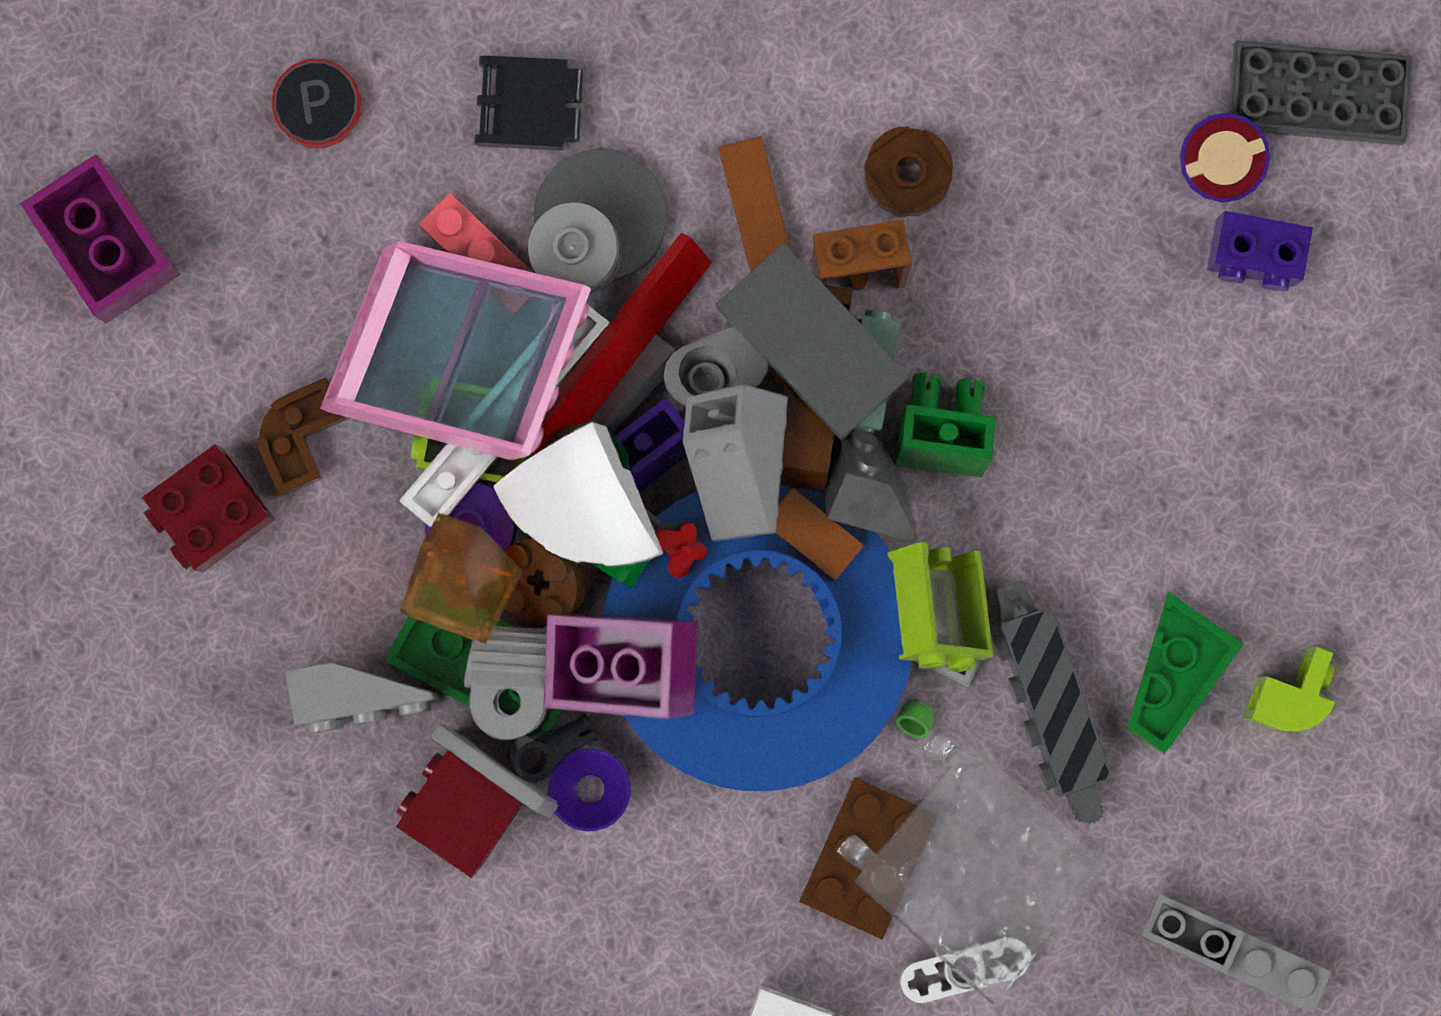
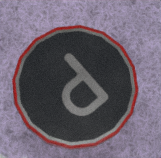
[272,59,361,148]

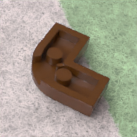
[257,377,346,497]

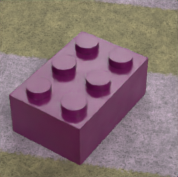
[20,154,181,323]
[544,613,697,718]

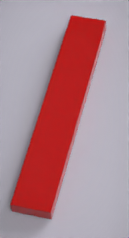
[530,233,712,457]

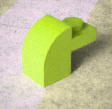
[1243,647,1335,732]

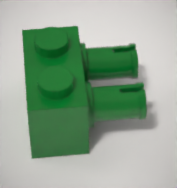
[894,372,996,478]

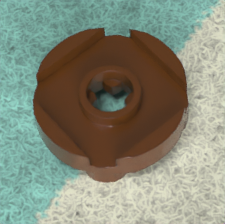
[864,127,953,217]
[500,537,586,626]

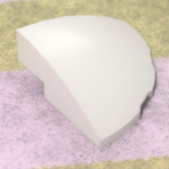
[493,422,663,566]

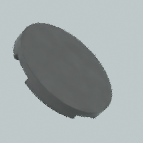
[534,149,667,282]

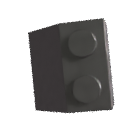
[823,430,917,543]

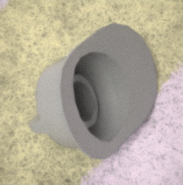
[663,327,769,407]

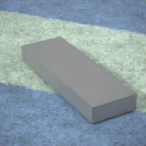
[431,724,559,818]

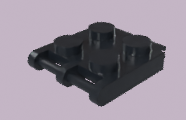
[474,55,583,151]

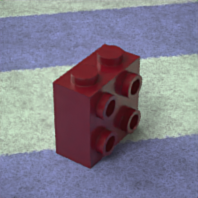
[141,444,275,573]
[396,750,524,878]

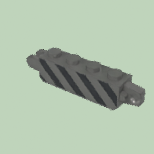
[993,581,1110,825]

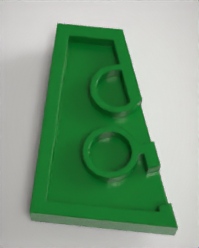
[1127,592,1243,755]

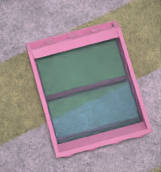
[320,241,591,460]

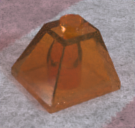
[401,512,522,644]

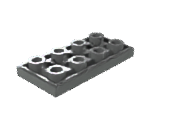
[1228,40,1412,145]
[716,243,910,441]

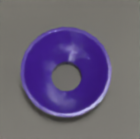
[548,748,631,832]

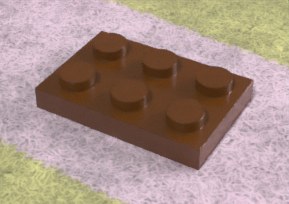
[799,777,937,940]

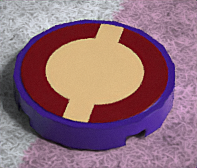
[1179,113,1270,203]

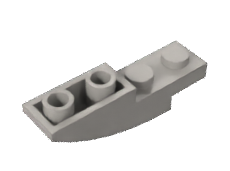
[1142,894,1332,1014]

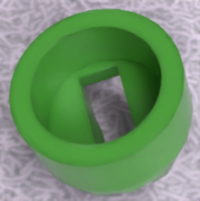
[896,699,935,738]

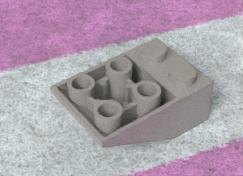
[683,384,788,542]
[285,662,442,733]

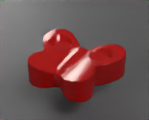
[654,521,707,579]

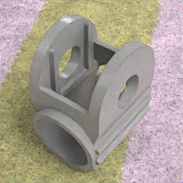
[464,625,548,739]

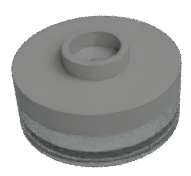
[528,202,622,295]

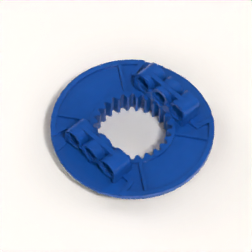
[603,485,912,792]

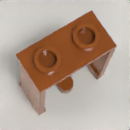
[810,219,912,291]

